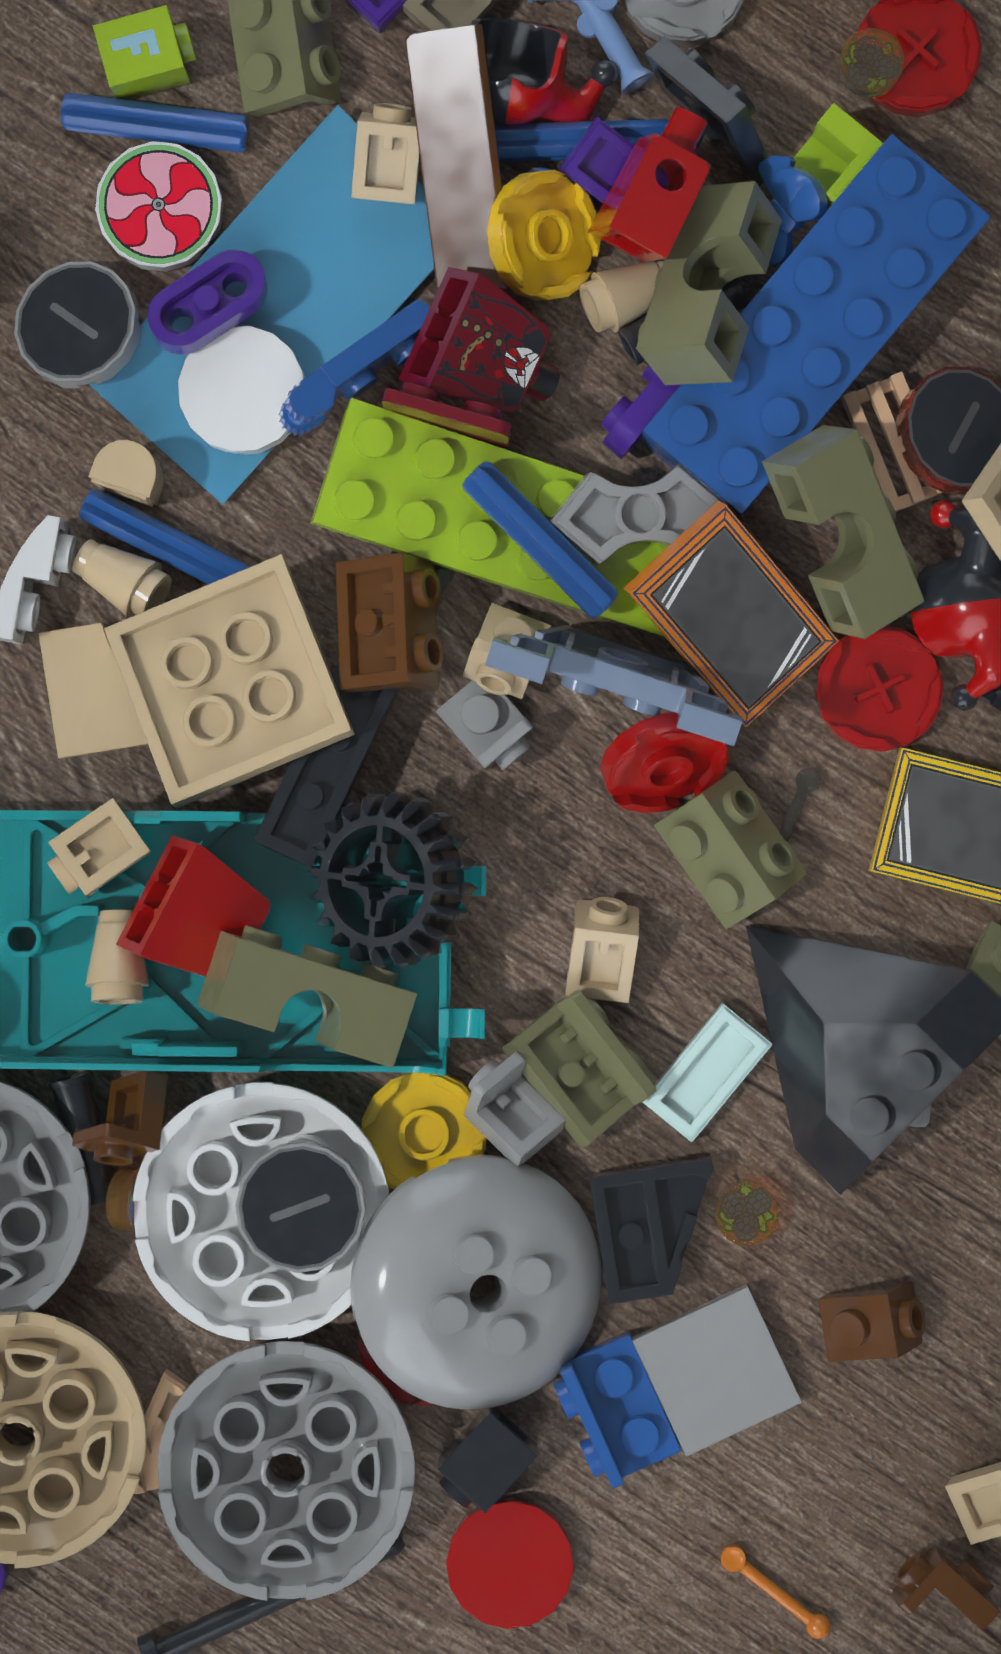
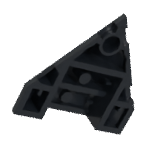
[746,925,1001,1195]

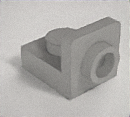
[436,680,534,770]

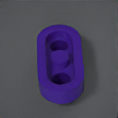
[148,250,267,354]
[601,366,680,460]

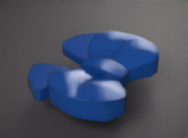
[758,156,828,266]

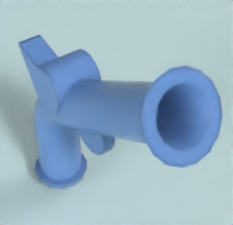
[526,0,654,95]

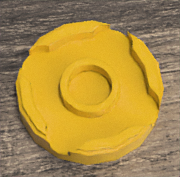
[487,170,601,301]
[361,1073,486,1190]

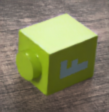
[92,5,197,100]

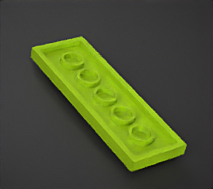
[310,398,668,640]

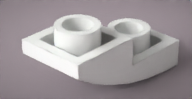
[0,515,76,644]

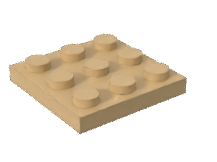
[104,554,355,808]

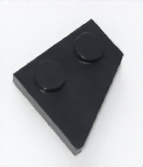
[645,36,768,187]
[589,1156,713,1304]

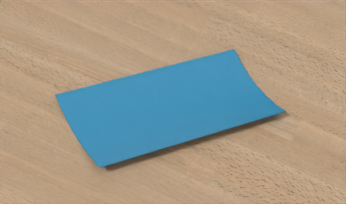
[89,105,434,504]

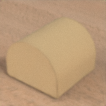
[88,440,164,507]

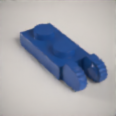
[278,299,430,436]

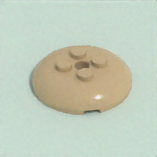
[0,1311,147,1568]

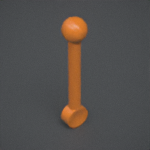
[720,1544,831,1639]

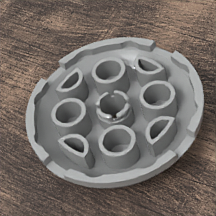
[0,1081,91,1312]
[350,1155,602,1410]
[158,1341,415,1601]

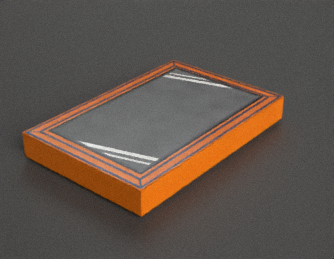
[623,500,839,727]

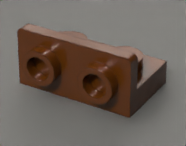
[336,552,443,693]

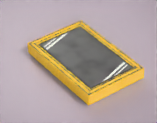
[868,748,1001,904]

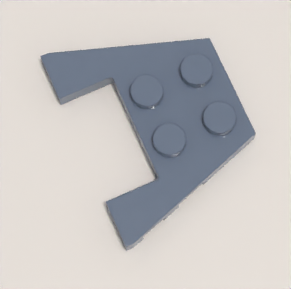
[485,625,743,746]

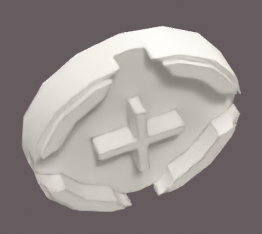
[178,326,305,455]

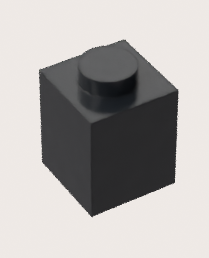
[438,1407,538,1513]

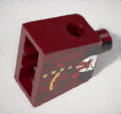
[399,267,560,413]

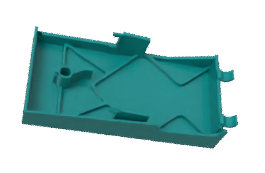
[0,810,486,1075]

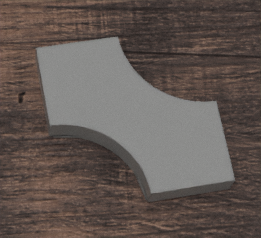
[549,464,728,565]

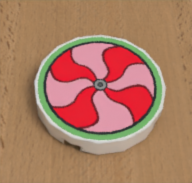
[95,141,224,272]

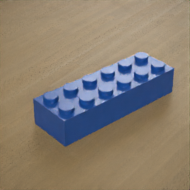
[639,134,991,520]

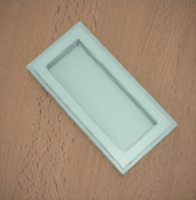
[642,1003,772,1142]

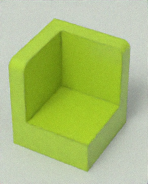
[794,103,883,210]

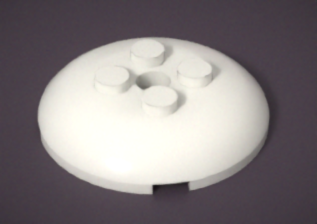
[133,1083,389,1341]

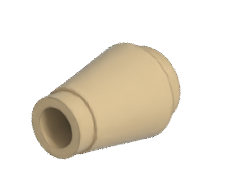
[579,259,664,333]
[72,539,172,618]
[85,910,150,1005]

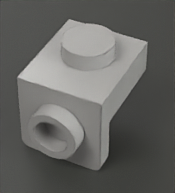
[464,1051,566,1167]

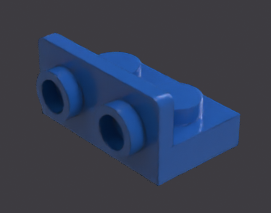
[553,1330,682,1489]

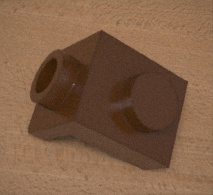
[72,1071,168,1166]
[818,1282,925,1362]
[892,1545,1000,1631]

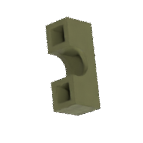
[636,181,782,385]
[762,425,925,639]
[197,925,417,1068]

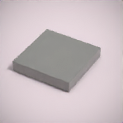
[632,1284,802,1457]

